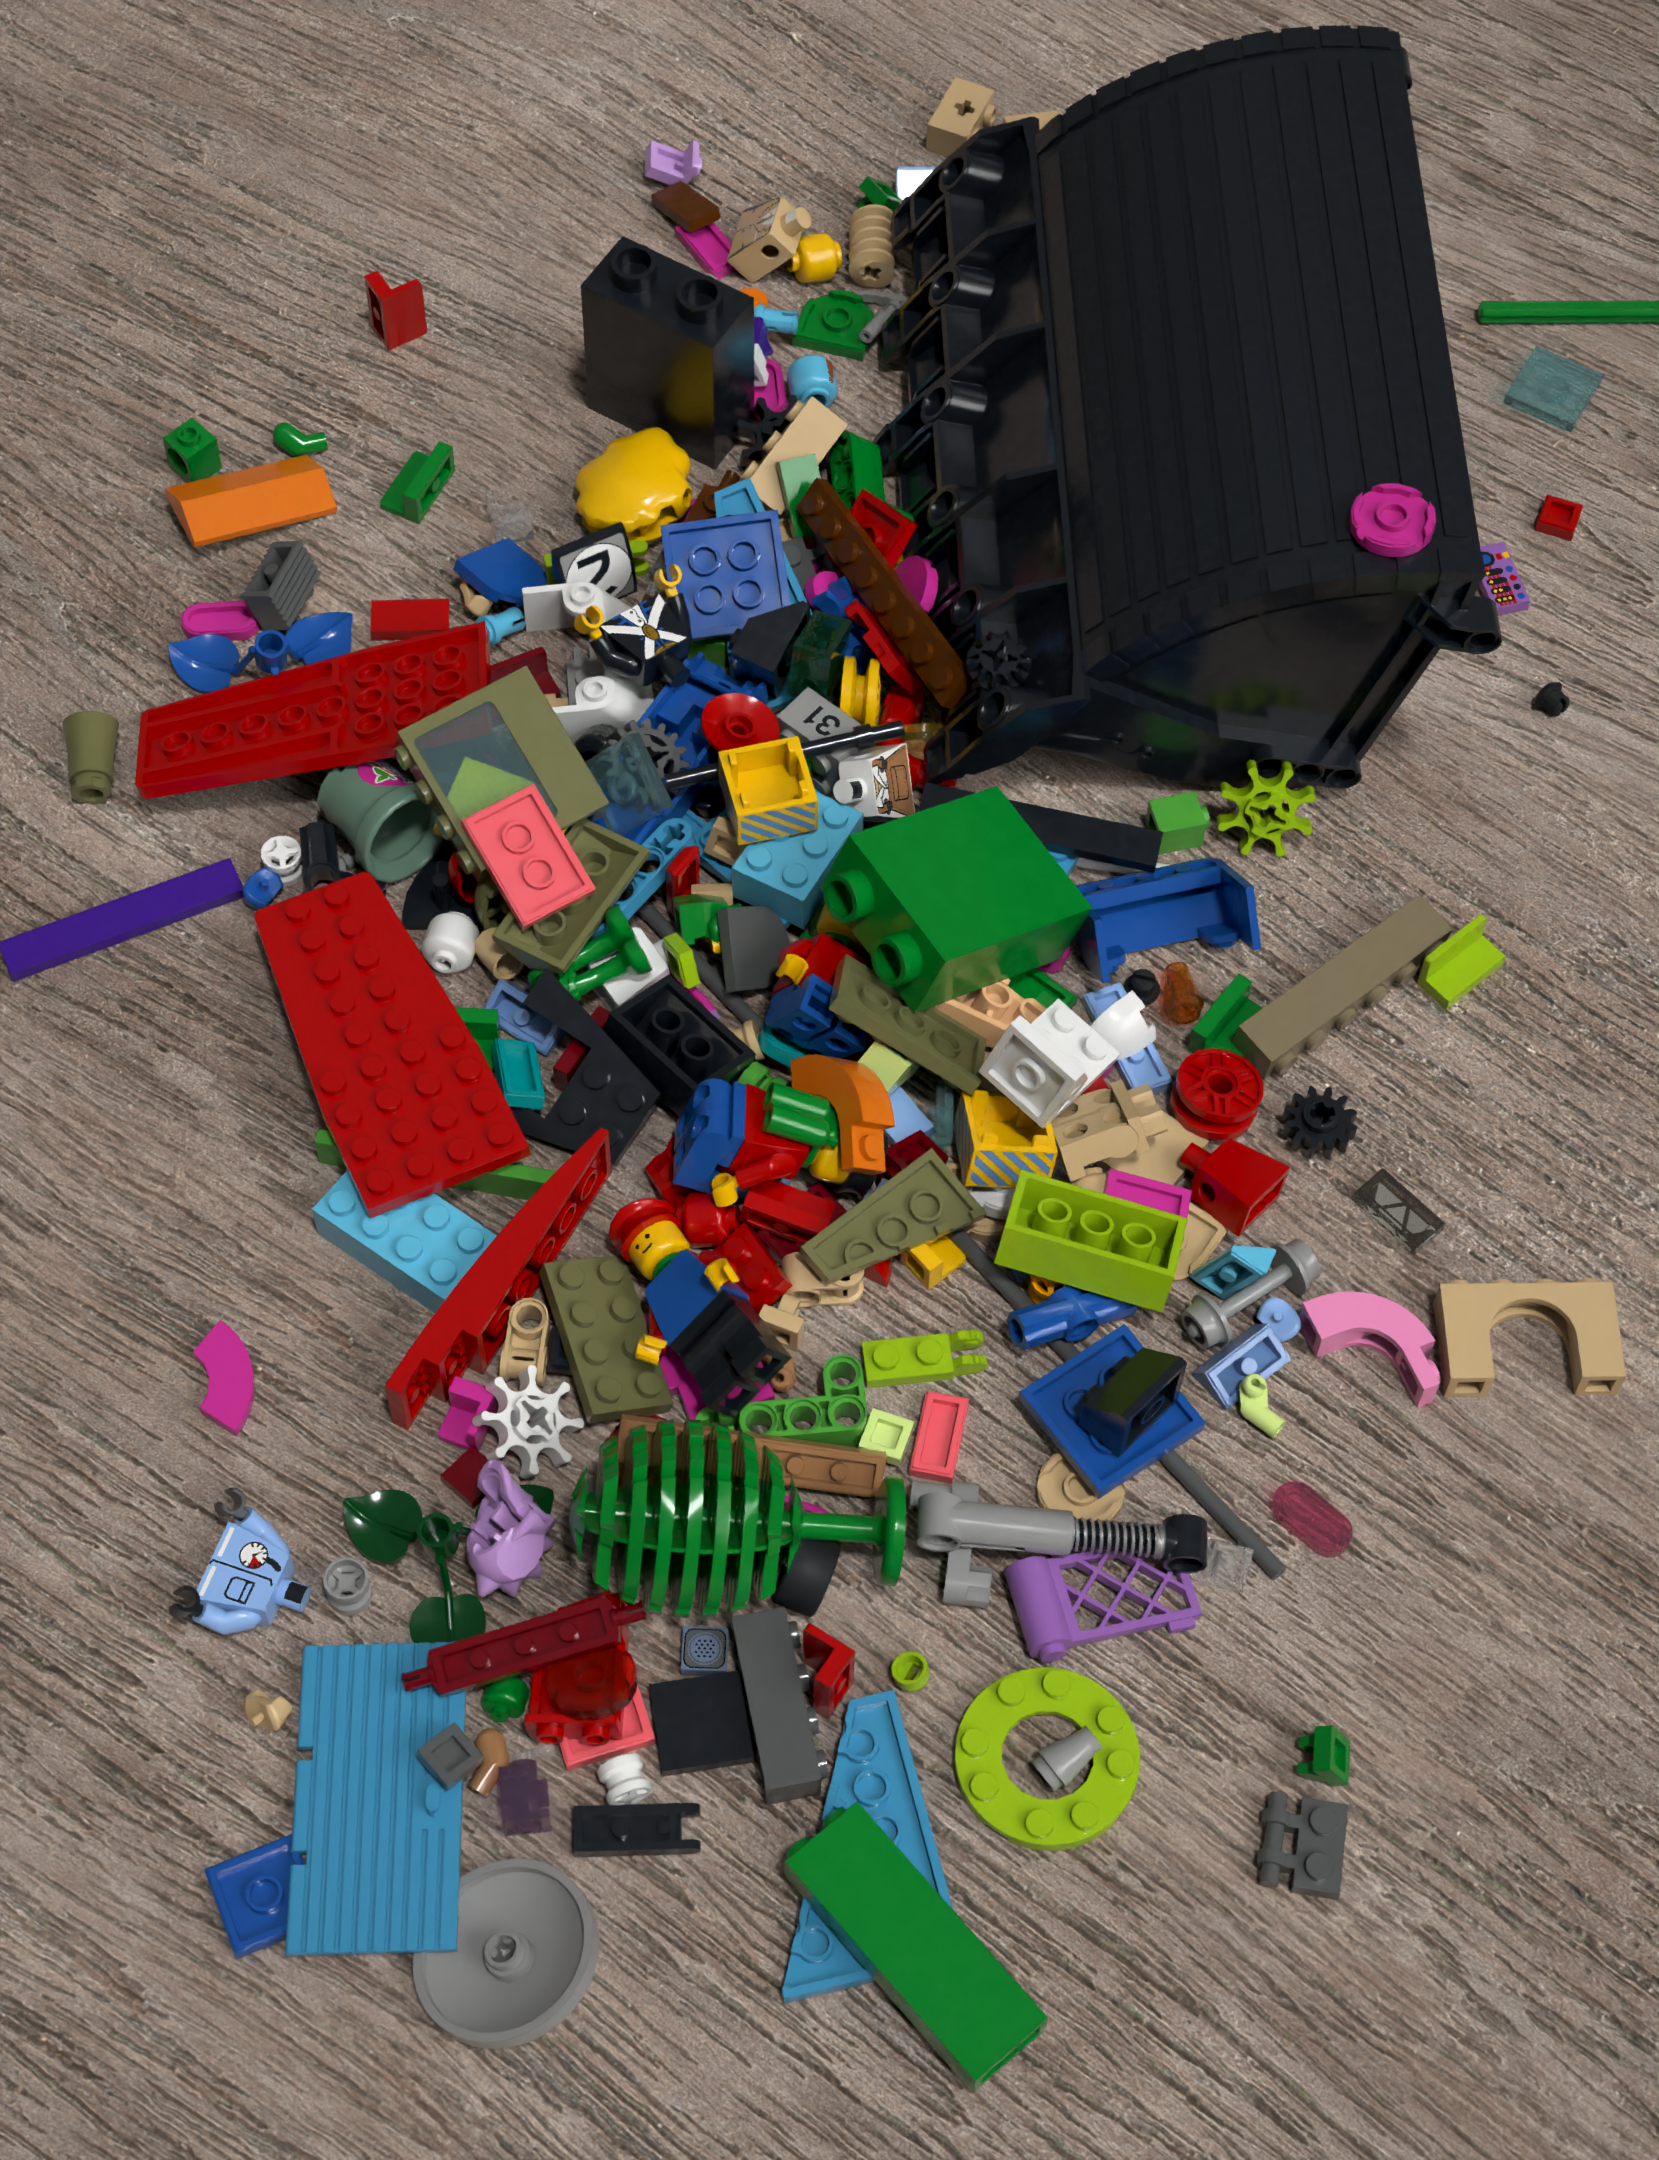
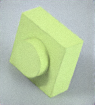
[858,1408,915,1467]

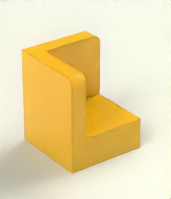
[900,1235,966,1290]

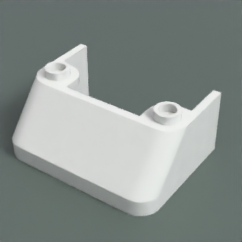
[522,582,654,742]

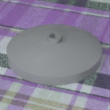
[413,1858,600,2049]

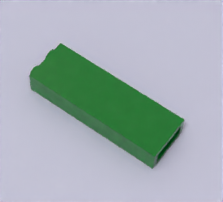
[785,1802,1048,2093]

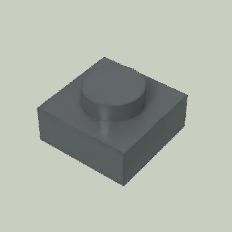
[417,1722,484,1792]

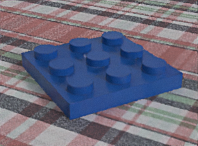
[660,510,791,642]
[1019,1324,1206,1499]

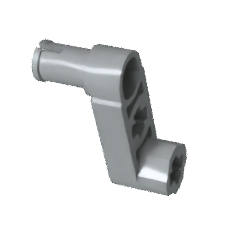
[909,1479,992,1609]

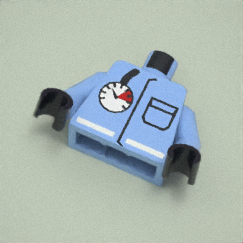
[169,1488,311,1635]

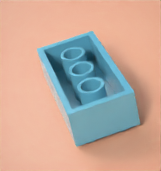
[312,1171,497,1313]

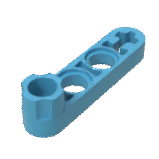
[588,818,697,942]

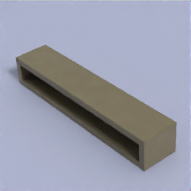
[1232,894,1453,1080]

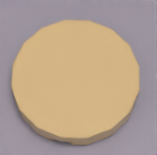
[1036,1451,1125,1523]

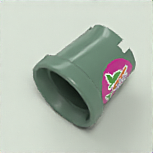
[317,760,445,883]

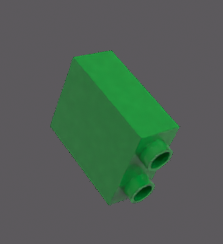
[820,786,1093,1014]

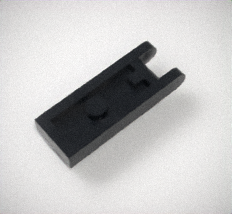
[573,1803,701,1857]

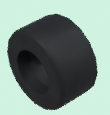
[771,1539,841,1617]

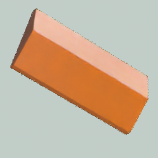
[164,454,337,548]

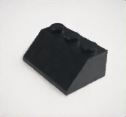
[605,975,756,1117]

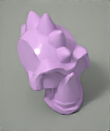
[466,1460,555,1597]

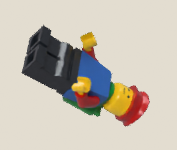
[609,1198,792,1418]

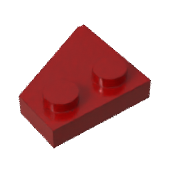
[844,599,924,695]

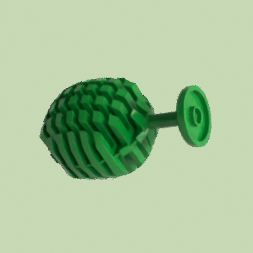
[569,1419,906,1618]

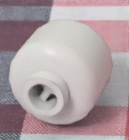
[421,911,480,973]

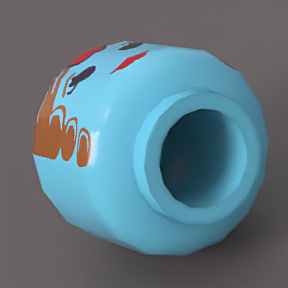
[787,355,838,407]

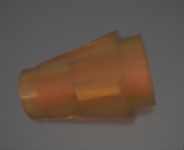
[1163,962,1204,1024]

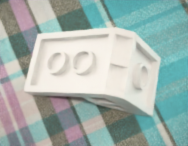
[978,998,1121,1128]

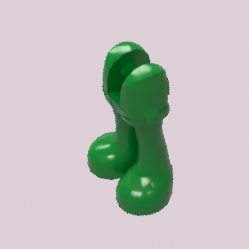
[527,904,653,1001]

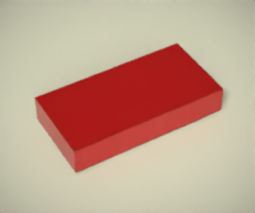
[371,599,450,640]

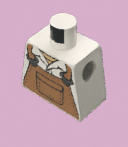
[833,743,915,823]

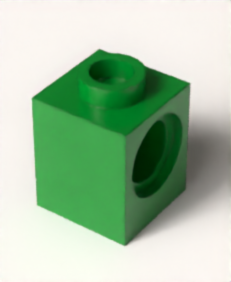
[163,418,222,483]

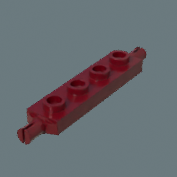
[402,1596,647,1697]

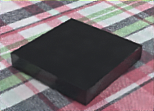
[649,1670,754,1777]

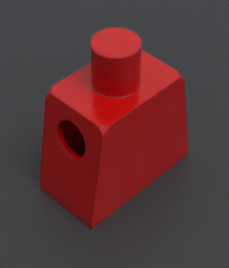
[1179,1139,1290,1237]

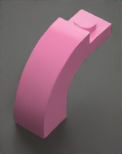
[1299,1291,1440,1408]

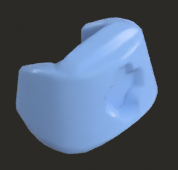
[1257,1297,1301,1342]

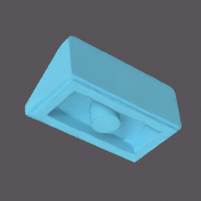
[1190,1245,1277,1300]

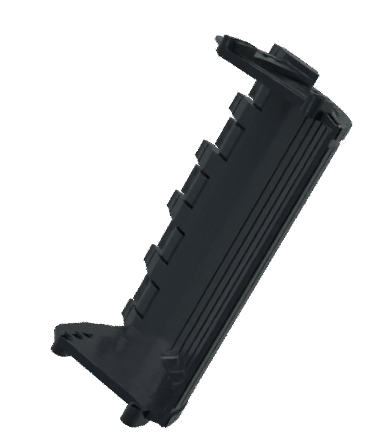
[873,25,1502,790]

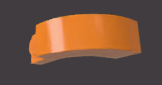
[791,1054,895,1175]

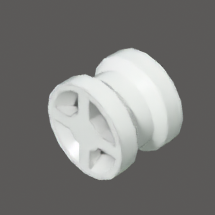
[261,836,304,887]
[597,1753,652,1805]

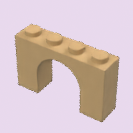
[1433,1278,1626,1397]

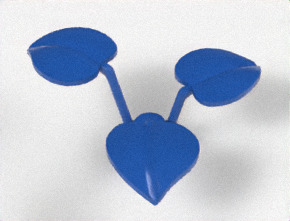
[168,612,353,694]

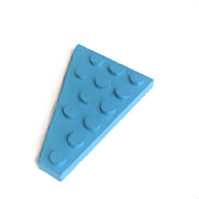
[782,1690,953,2004]

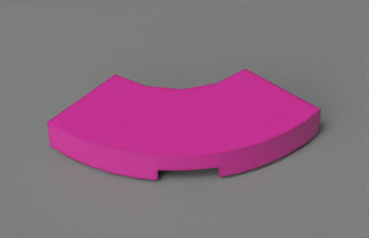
[193,1320,255,1436]

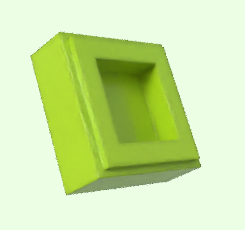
[663,932,701,989]

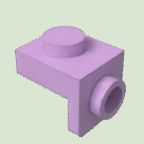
[645,140,703,185]

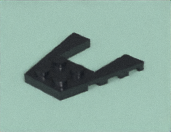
[509,969,663,1166]

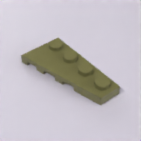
[799,1148,987,1285]

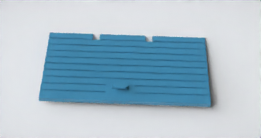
[285,1641,466,1956]

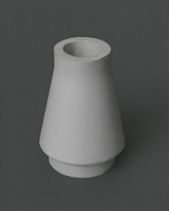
[1032,1725,1103,1791]

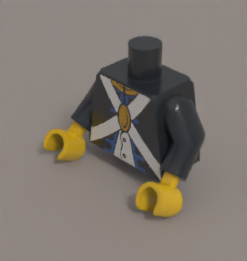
[574,564,693,688]

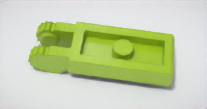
[861,1330,988,1388]

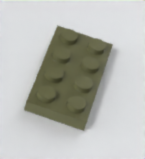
[828,954,987,1095]
[539,1255,674,1423]

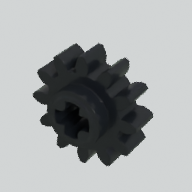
[1282,1086,1357,1160]

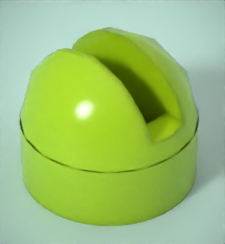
[891,1651,930,1692]

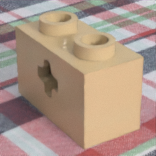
[926,77,997,157]

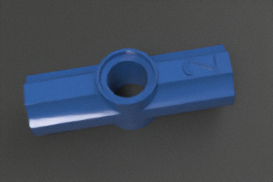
[1006,1285,1138,1350]

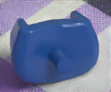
[243,868,284,910]

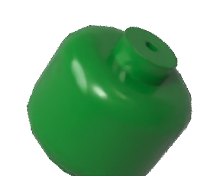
[481,1675,529,1723]

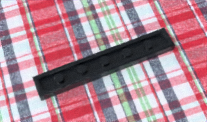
[918,782,1163,873]

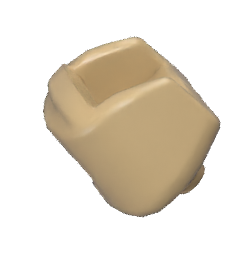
[460,581,494,617]
[244,1689,293,1731]

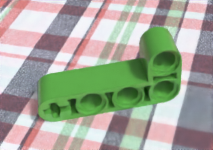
[695,1354,867,1447]

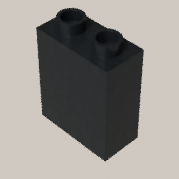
[581,236,754,470]

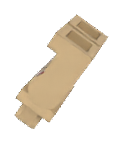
[1051,1079,1168,1182]

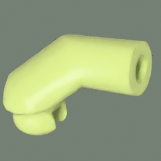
[1239,1373,1286,1439]

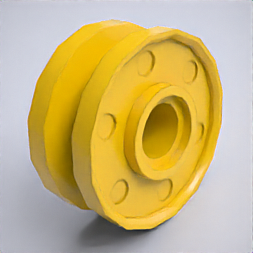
[839,656,881,727]

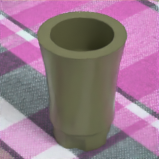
[62,711,119,804]

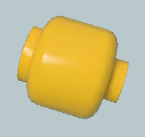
[786,233,842,284]

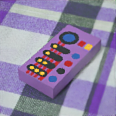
[1479,542,1530,615]

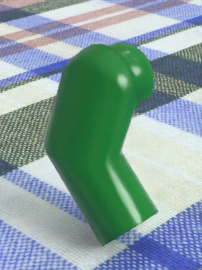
[273,422,328,457]

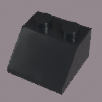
[728,601,813,698]
[1079,1347,1187,1458]

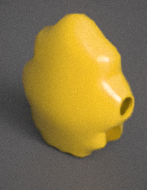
[575,427,692,545]

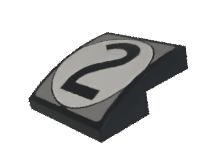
[551,522,637,599]

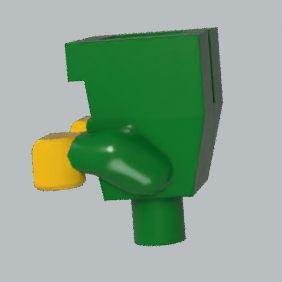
[672,893,743,953]

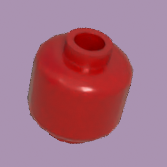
[676,1192,741,1248]

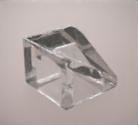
[1190,1537,1254,1593]

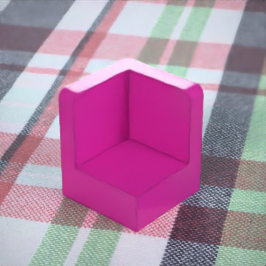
[438,1376,498,1451]

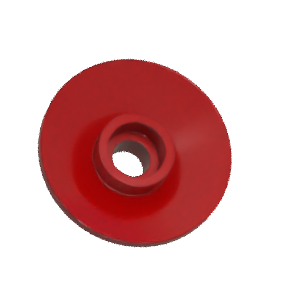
[701,693,780,752]

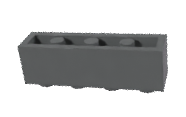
[731,1606,829,1805]

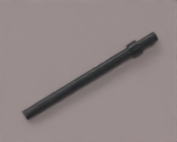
[664,720,905,790]

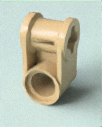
[782,1252,865,1308]
[499,1298,551,1386]

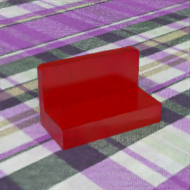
[364,270,427,350]
[739,1180,836,1245]
[803,1623,855,1720]

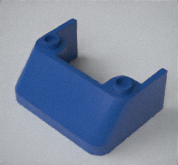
[1076,858,1261,983]

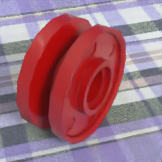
[1170,1048,1264,1141]

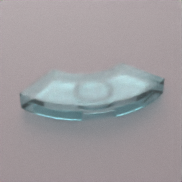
[934,1074,954,1146]

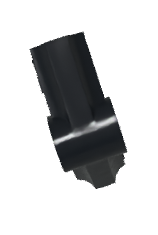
[299,821,388,897]

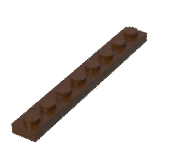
[796,478,974,709]

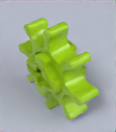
[1217,760,1316,857]

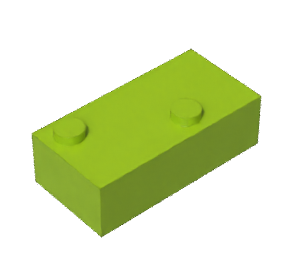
[994,1169,1188,1313]

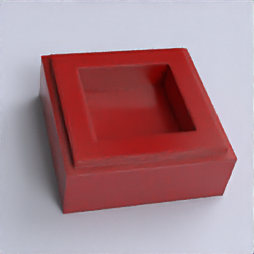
[1535,494,1583,541]

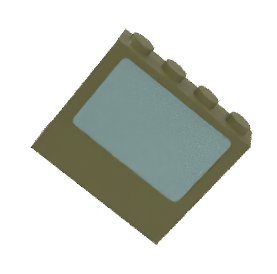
[393,666,610,883]

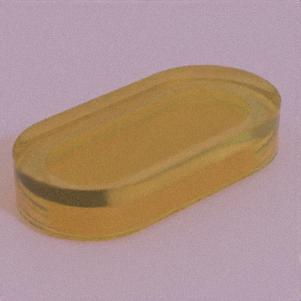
[900,723,942,741]

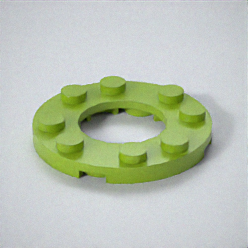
[954,1667,1140,1851]

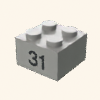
[777,687,865,801]

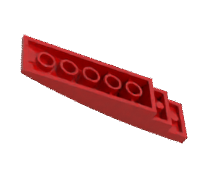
[385,1128,612,1431]

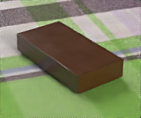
[651,181,721,233]

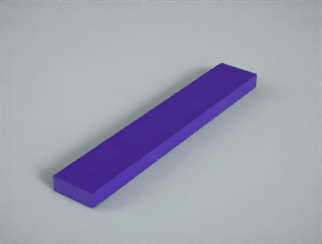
[0,858,244,982]

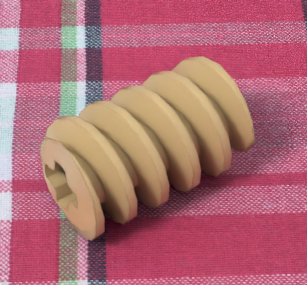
[849,204,895,289]

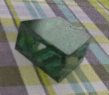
[787,610,852,700]

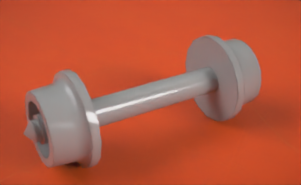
[1181,1239,1321,1350]

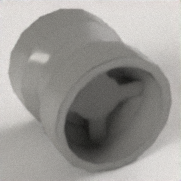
[323,1557,373,1616]

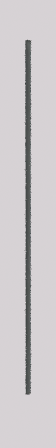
[489,742,1287,1580]

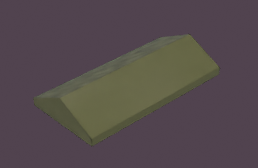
[492,818,651,975]

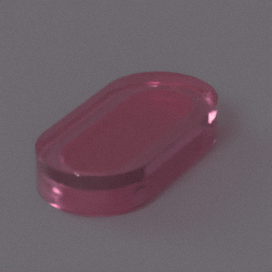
[1272,1481,1353,1557]

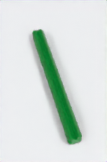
[1478,300,1659,323]

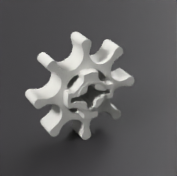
[472,1365,584,1479]

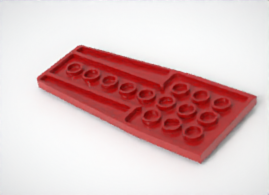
[135,621,492,799]
[254,872,531,1218]

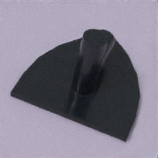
[402,849,483,931]

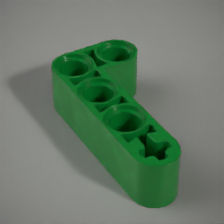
[829,430,914,522]

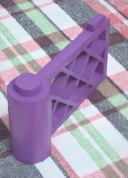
[1004,1549,1202,1663]

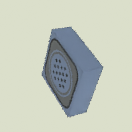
[681,1626,729,1676]

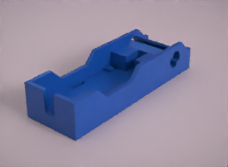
[586,652,768,872]

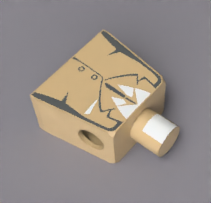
[727,196,811,283]

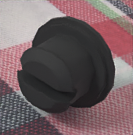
[1535,682,1570,716]
[1124,969,1160,1005]

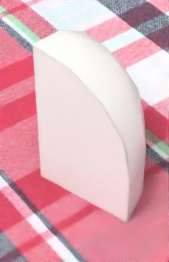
[1090,990,1156,1060]

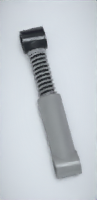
[917,1492,1208,1573]

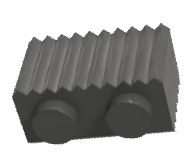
[241,541,321,630]

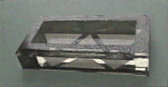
[1352,1168,1445,1255]

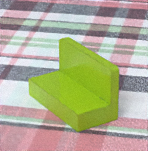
[1417,914,1506,1010]

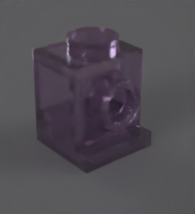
[499,1759,552,1836]

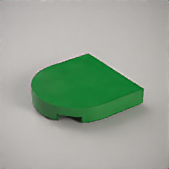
[792,290,874,361]

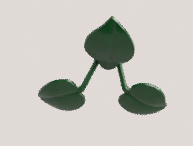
[343,1485,554,1643]

